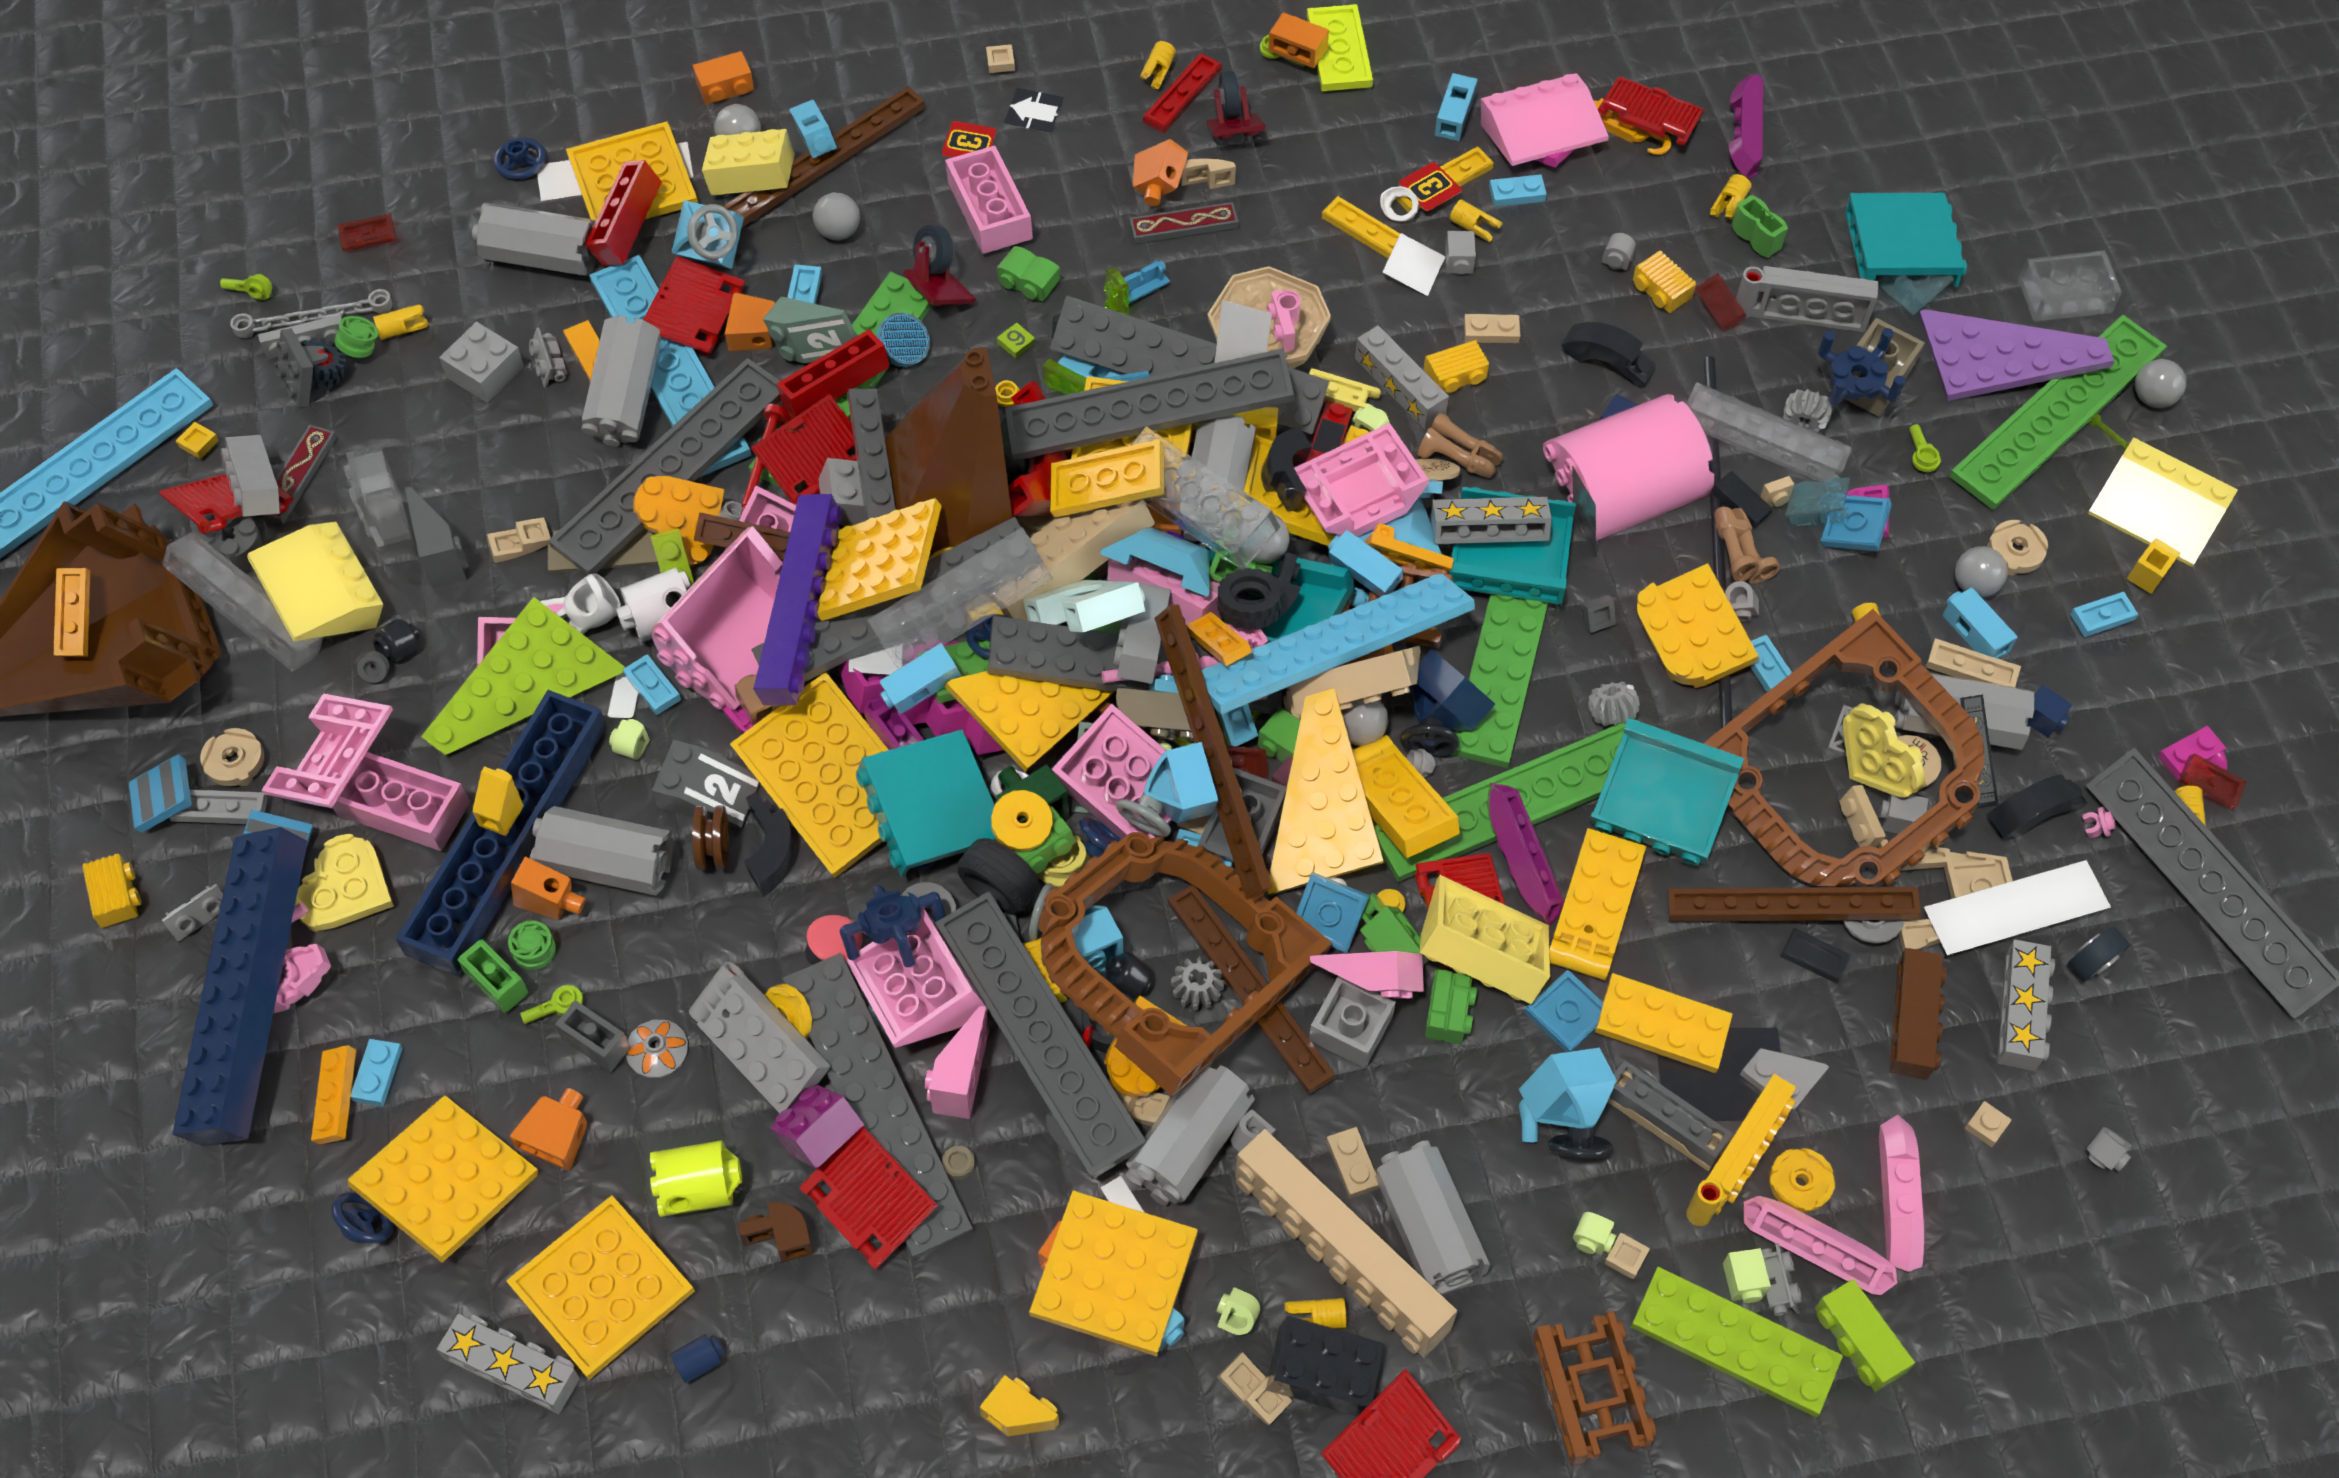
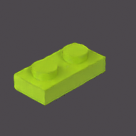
[651,528,694,586]

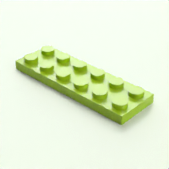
[1631,1267,1843,1418]

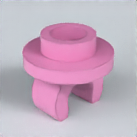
[2082,807,2116,838]

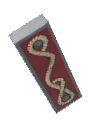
[1129,202,1239,244]
[257,424,337,525]

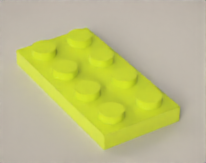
[1307,4,1373,91]

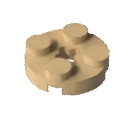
[1987,520,2048,575]
[200,728,264,786]

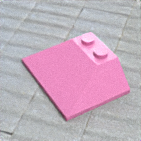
[1294,423,1429,537]
[261,694,393,808]

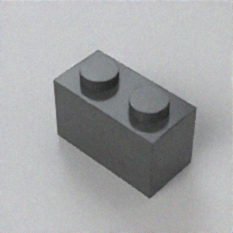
[555,1000,631,1072]

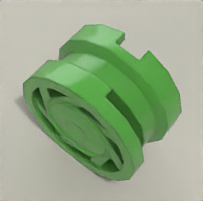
[334,316,378,358]
[508,921,556,970]

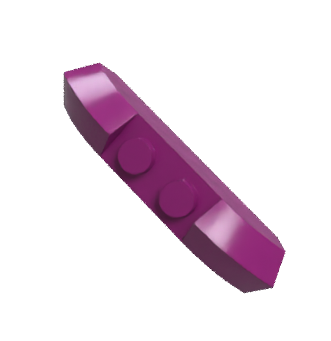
[1729,73,1763,180]
[863,698,924,750]
[1487,782,1564,926]

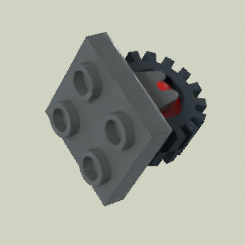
[274,328,346,408]

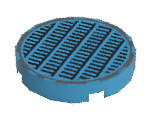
[876,312,930,368]

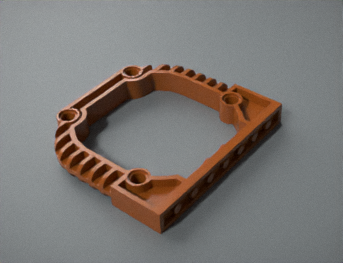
[1703,609,1984,887]
[1038,832,1332,1097]

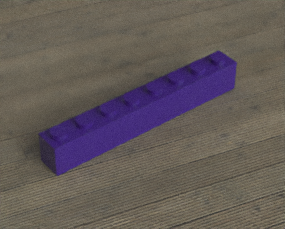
[753,494,842,705]

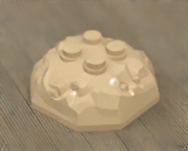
[1208,266,1331,369]

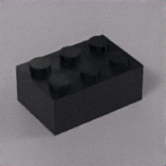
[1265,1316,1384,1416]

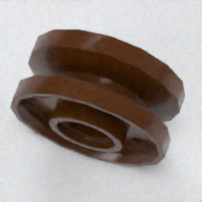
[692,805,729,870]

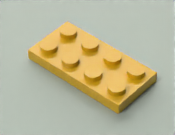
[1050,439,1164,518]
[1595,973,1732,1073]

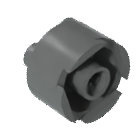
[197,515,265,577]

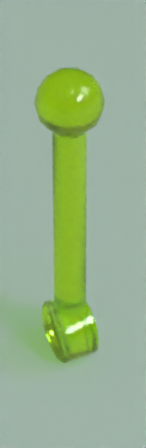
[2089,414,2129,450]

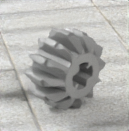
[1783,389,1832,433]
[1588,681,1640,726]
[1171,956,1224,1012]

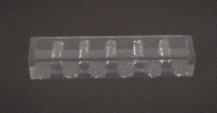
[1686,382,1852,488]
[162,531,323,672]

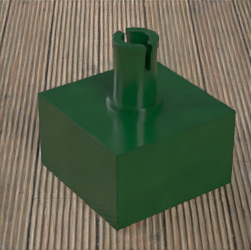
[996,764,1069,823]

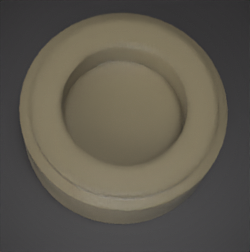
[942,1146,975,1180]

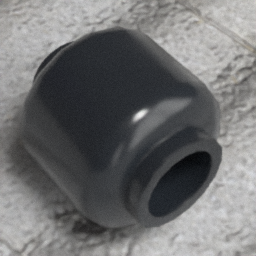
[373,619,420,662]
[1105,952,1152,998]

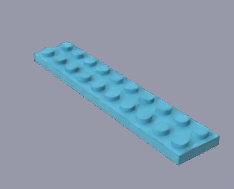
[589,255,751,477]
[0,368,214,559]
[1201,574,1475,714]

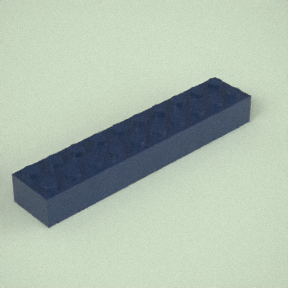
[396,690,607,977]
[172,827,308,1146]

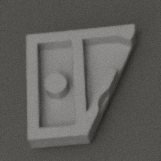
[1740,1048,1829,1114]

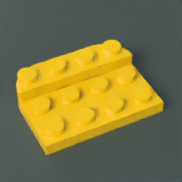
[1637,563,1759,688]

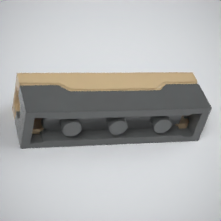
[1607,1060,1733,1172]

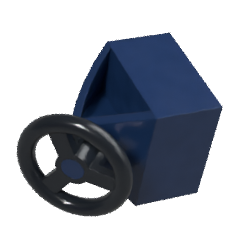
[1400,649,1495,757]

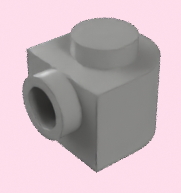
[1602,233,1636,271]
[1725,581,1759,622]
[1231,1110,1276,1152]
[2087,1127,2132,1172]

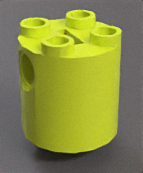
[650,1140,742,1217]

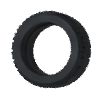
[957,838,1039,915]

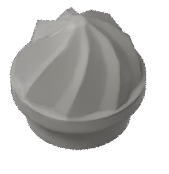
[719,501,742,521]
[1407,748,1435,777]

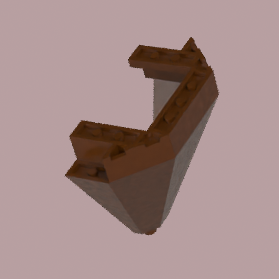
[885,347,1012,559]
[0,501,222,716]

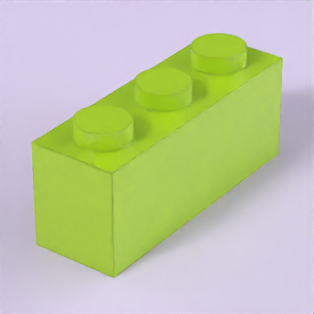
[1815,1279,1915,1393]

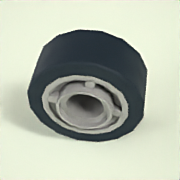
[2068,927,2130,981]

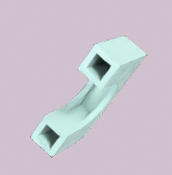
[1023,580,1145,632]

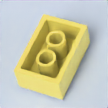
[702,129,795,195]

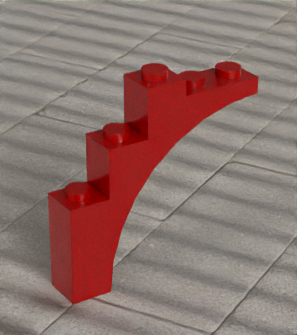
[1008,381,1073,516]

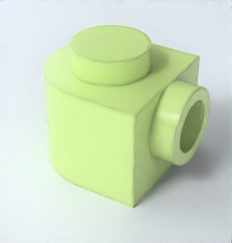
[1352,404,1390,432]
[609,719,650,760]
[1573,1212,1617,1255]
[1216,1287,1260,1335]

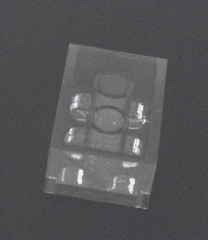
[2018,250,2122,322]
[344,444,411,547]

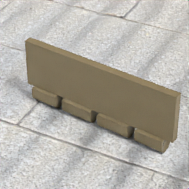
[548,528,658,573]

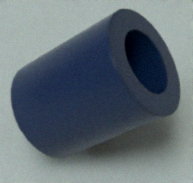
[670,1334,724,1384]

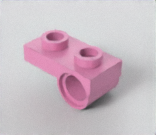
[1267,290,1301,352]

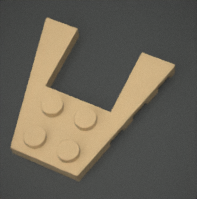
[1878,839,2013,952]

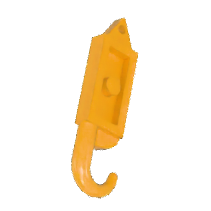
[1593,98,1671,155]

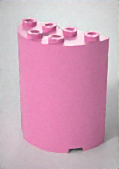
[1543,394,1714,541]
[652,526,783,710]

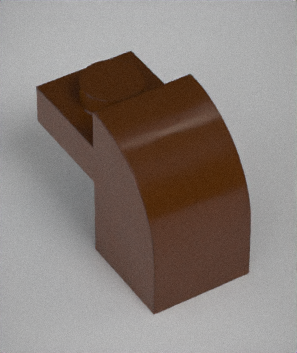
[738,1202,814,1262]

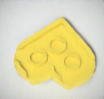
[1843,703,1926,798]
[295,834,394,932]

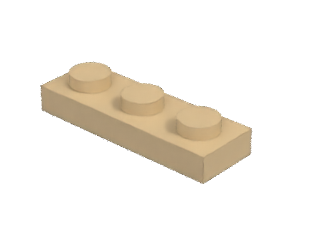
[1925,638,2021,687]

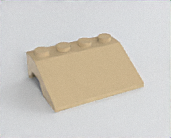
[1289,646,1421,715]

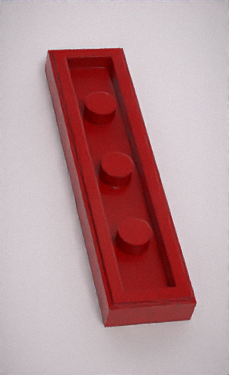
[1143,53,1222,133]

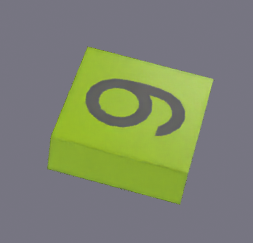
[997,323,1036,359]

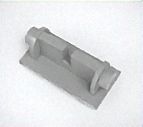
[529,328,567,388]
[162,884,223,942]
[1761,1243,1803,1316]

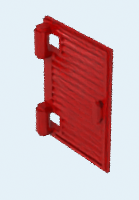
[1598,76,1704,145]
[643,256,745,356]
[751,394,857,505]
[159,473,294,534]
[1414,853,1505,969]
[799,1126,938,1270]
[1320,1369,1461,1478]

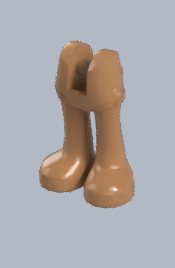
[1417,412,1504,478]
[1714,507,1780,584]

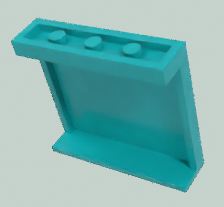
[1845,193,1967,287]
[1449,487,1576,604]
[1221,558,1355,643]
[1590,717,1744,866]
[856,729,998,877]

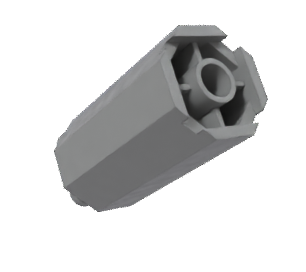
[472,203,597,276]
[581,316,661,447]
[1179,415,1256,545]
[1894,673,2034,750]
[530,806,674,896]
[1125,1062,1255,1206]
[1375,1140,1490,1295]

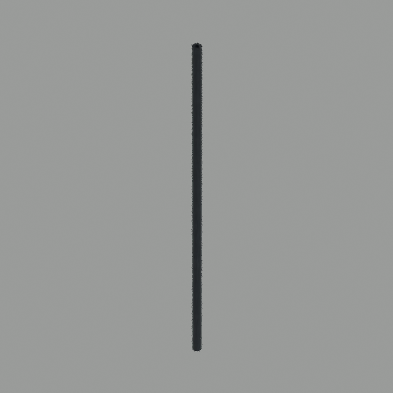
[1704,356,1733,729]

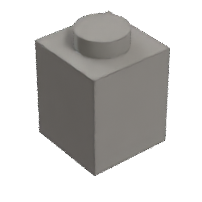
[1445,231,1476,274]
[1878,794,1928,834]

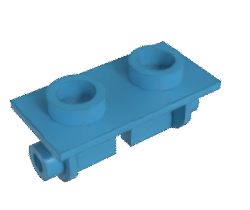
[1111,260,1170,306]

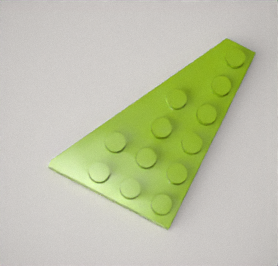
[421,597,626,755]

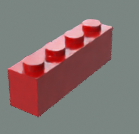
[585,160,662,266]
[776,329,889,418]

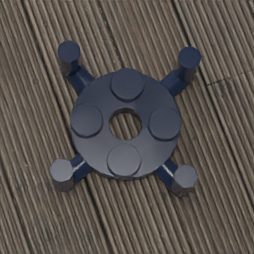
[1818,328,1906,406]
[839,885,946,967]

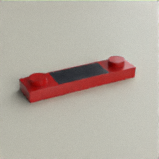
[1306,401,1353,462]

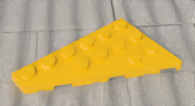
[945,671,1115,772]
[1268,688,1384,896]

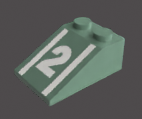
[763,296,857,363]

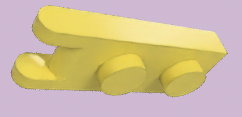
[1309,368,1381,412]

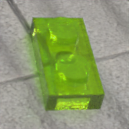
[1104,266,1129,315]
[1042,358,1086,395]

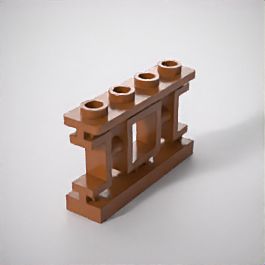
[1533,1311,1656,1466]

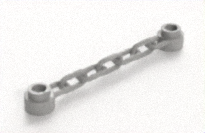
[230,289,393,339]

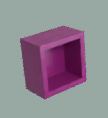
[769,1084,864,1169]

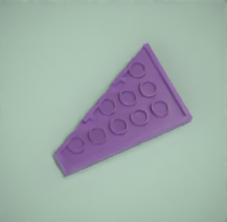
[1919,309,2114,401]

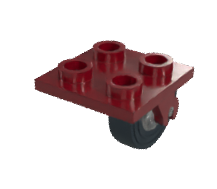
[1206,71,1265,139]
[903,225,976,306]

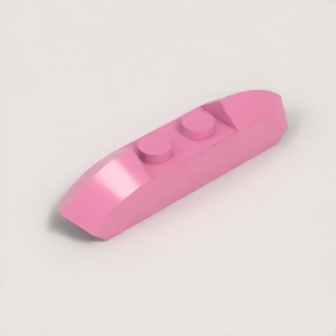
[1879,1115,1924,1272]
[1744,1196,1898,1295]

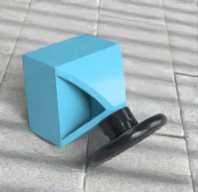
[1519,1048,1617,1158]

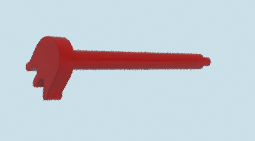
[741,404,793,514]

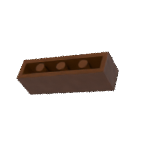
[1889,948,1947,1080]

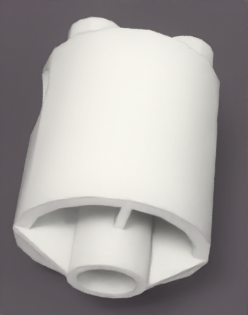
[616,568,691,643]

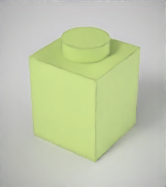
[1723,1248,1771,1303]

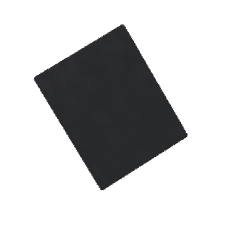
[1657,1027,1790,1121]

